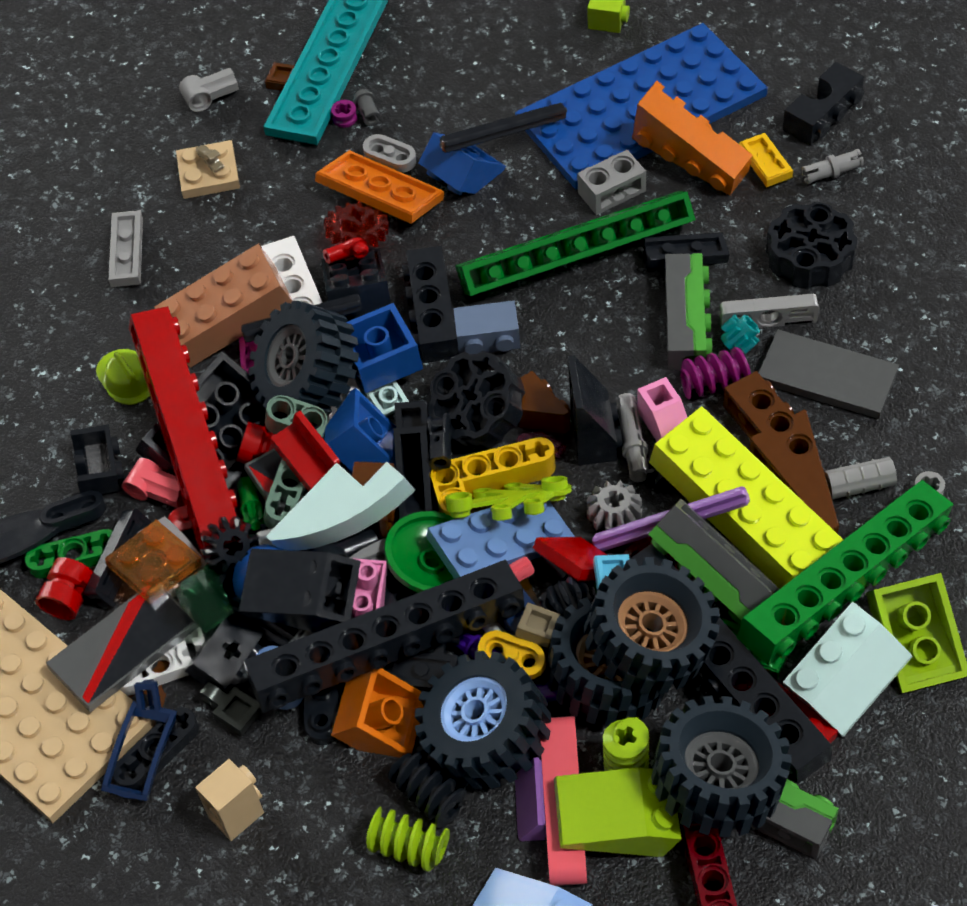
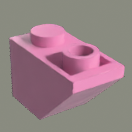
[637,377,687,442]

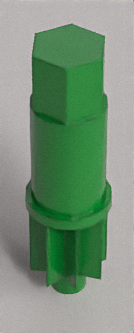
[237,476,265,531]

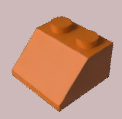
[331,668,424,758]

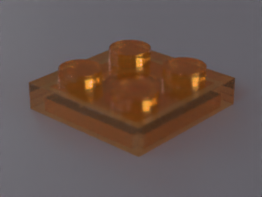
[105,519,202,604]

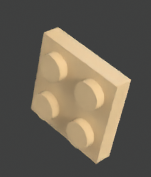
[176,140,240,199]

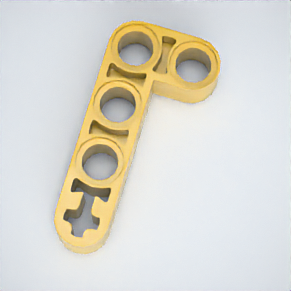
[430,437,556,516]

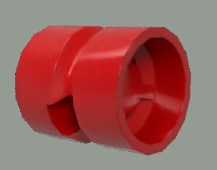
[236,421,275,464]
[35,557,93,620]

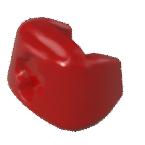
[168,506,193,532]

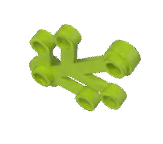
[445,476,572,521]

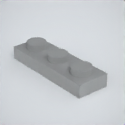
[108,210,143,287]

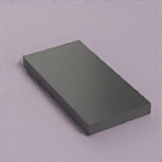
[759,329,899,419]

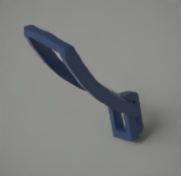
[101,679,177,801]

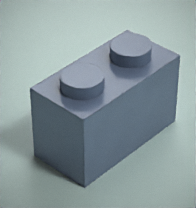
[453,300,520,354]

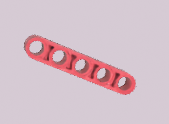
[540,716,587,886]

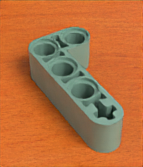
[263,395,327,529]

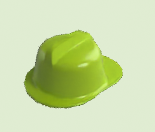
[96,349,150,405]

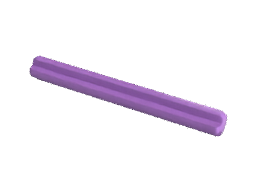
[592,486,750,551]

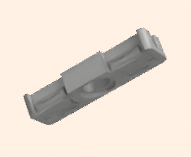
[719,294,819,328]

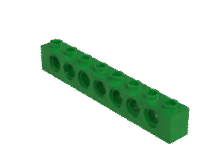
[455,191,696,296]
[737,480,953,665]

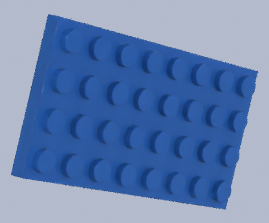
[515,23,768,190]

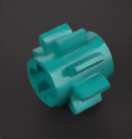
[721,314,760,354]

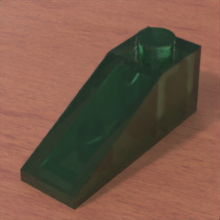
[175,561,234,633]

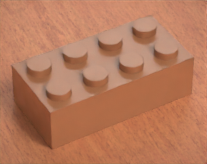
[155,243,293,368]

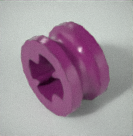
[331,100,357,128]

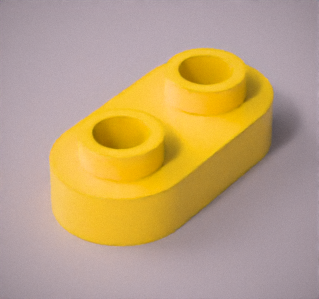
[478,630,547,679]

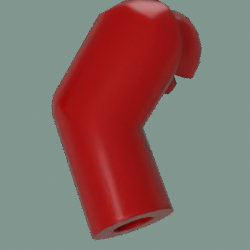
[323,237,369,264]

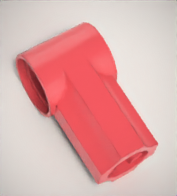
[122,458,185,508]

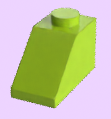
[587,0,630,33]

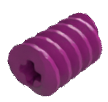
[681,347,751,399]

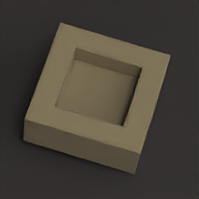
[515,602,561,648]

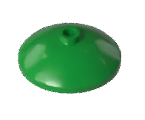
[384,511,456,593]

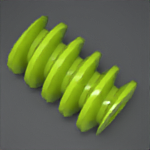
[603,717,649,771]
[366,806,450,872]

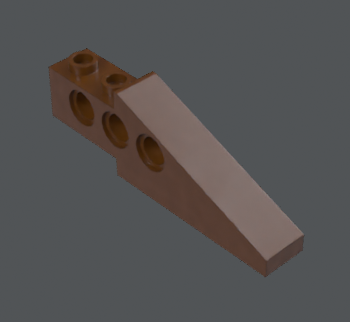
[723,371,839,534]

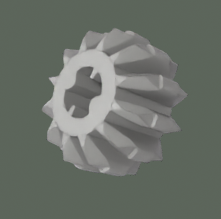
[587,479,642,531]

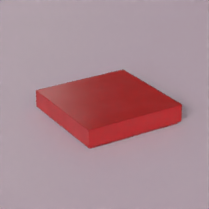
[533,537,607,581]

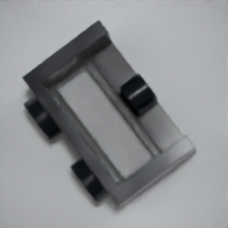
[70,424,124,494]

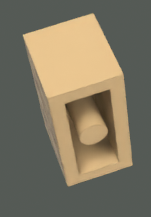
[195,759,264,841]

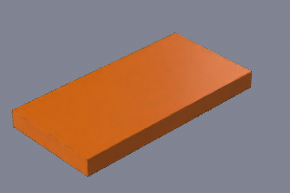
[315,150,444,224]

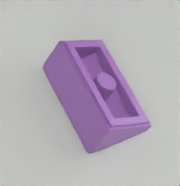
[515,757,546,841]

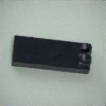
[642,232,730,271]

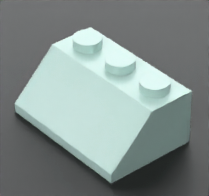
[783,602,913,737]

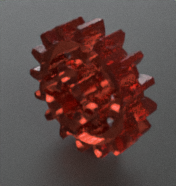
[324,202,389,247]

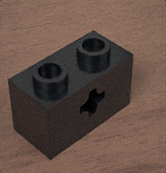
[185,609,264,691]

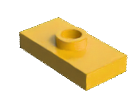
[739,133,793,188]

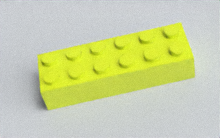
[649,406,844,588]

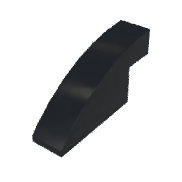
[393,400,433,519]

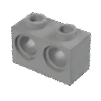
[577,150,646,215]

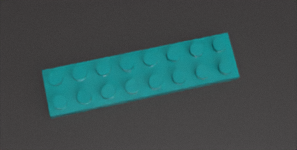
[263,0,388,145]

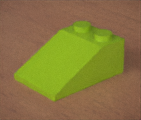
[866,573,967,693]
[554,767,681,857]

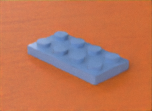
[426,501,575,579]

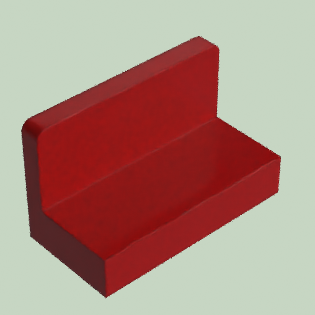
[270,410,340,492]

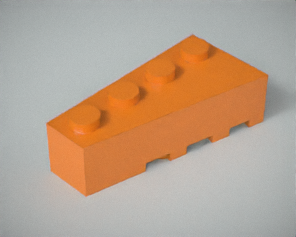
[632,81,753,195]

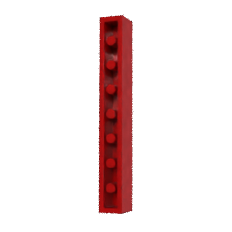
[129,306,244,560]

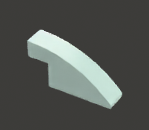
[266,462,415,551]

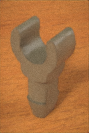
[196,145,224,173]

